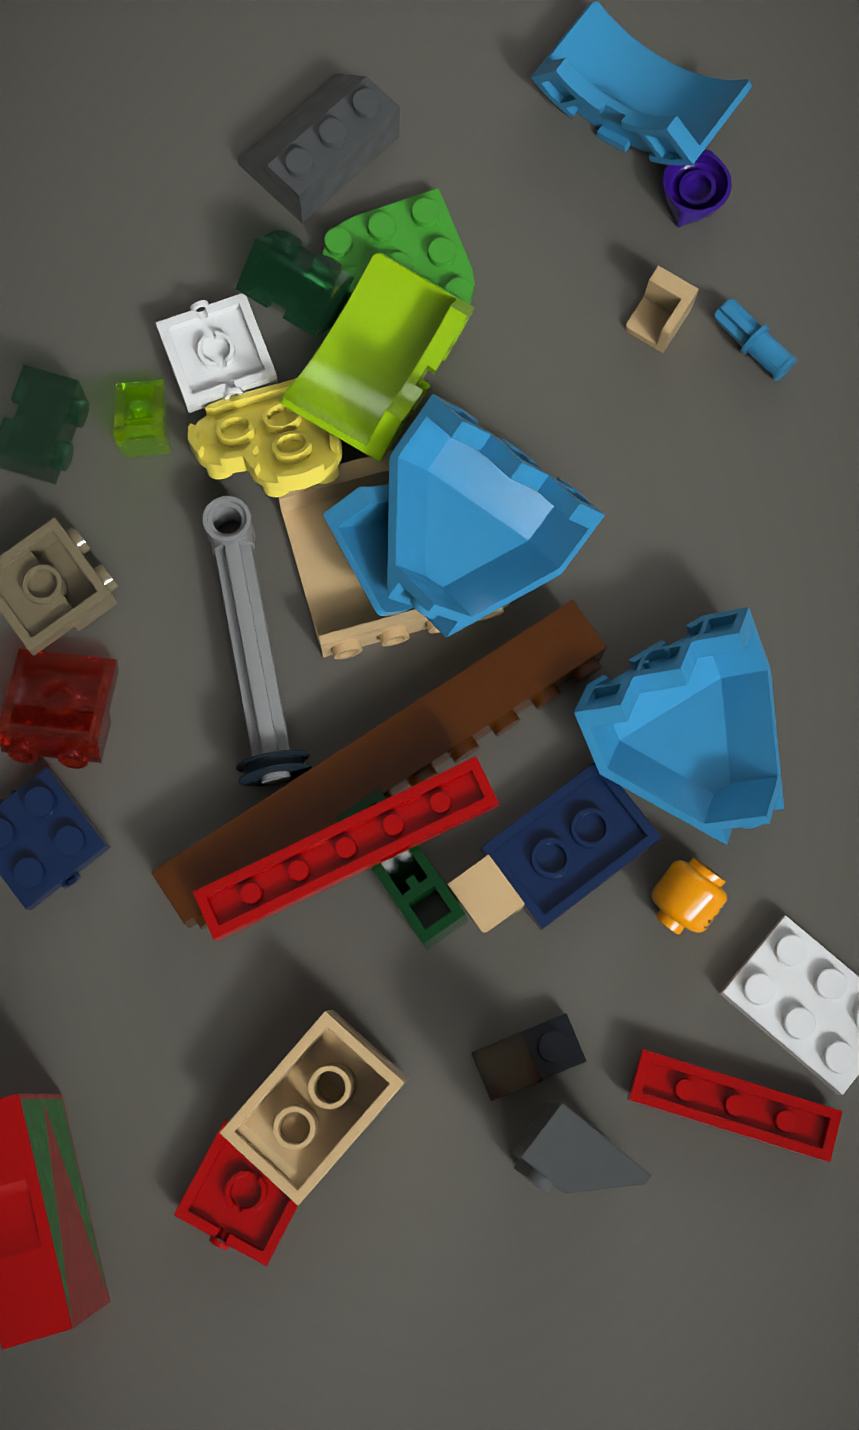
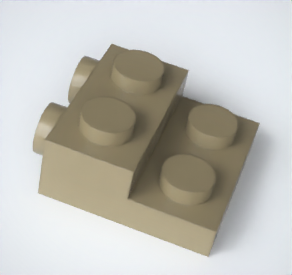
[0,517,118,656]

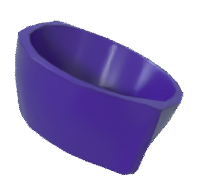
[663,150,732,228]

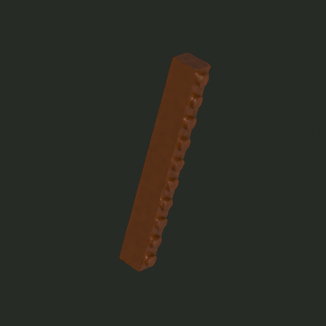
[151,600,607,929]

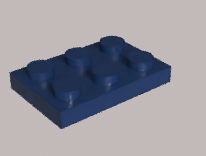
[480,762,662,930]

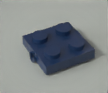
[0,767,111,910]

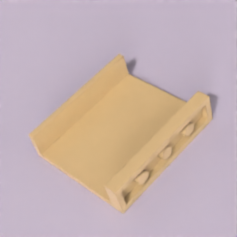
[277,450,509,659]

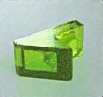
[113,379,171,457]

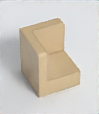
[625,265,699,353]
[447,855,525,933]

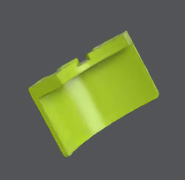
[279,252,475,462]

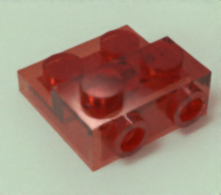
[0,648,119,769]

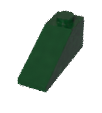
[336,788,468,950]

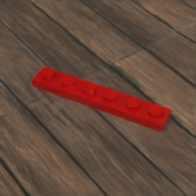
[193,756,500,941]

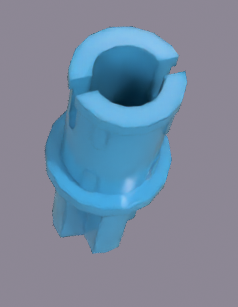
[713,299,798,382]

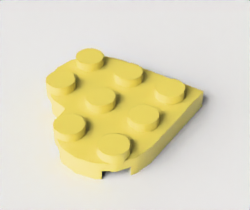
[188,378,342,497]

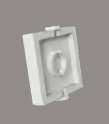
[156,292,278,413]

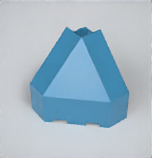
[387,394,605,638]
[574,607,784,845]

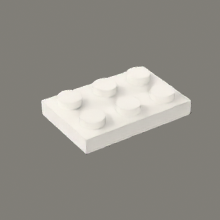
[719,915,859,1095]

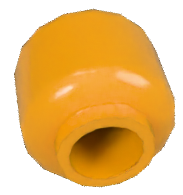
[651,857,727,935]

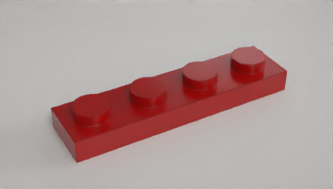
[627,1049,843,1162]

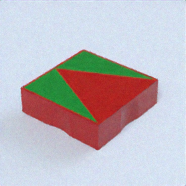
[0,1093,110,1350]

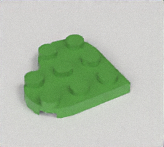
[322,188,475,305]

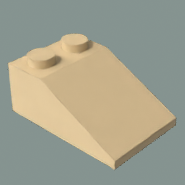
[220,1009,409,1206]

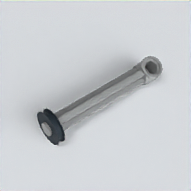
[203,496,312,786]

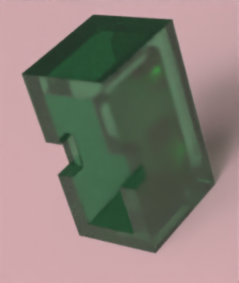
[235,230,354,337]
[0,365,89,485]

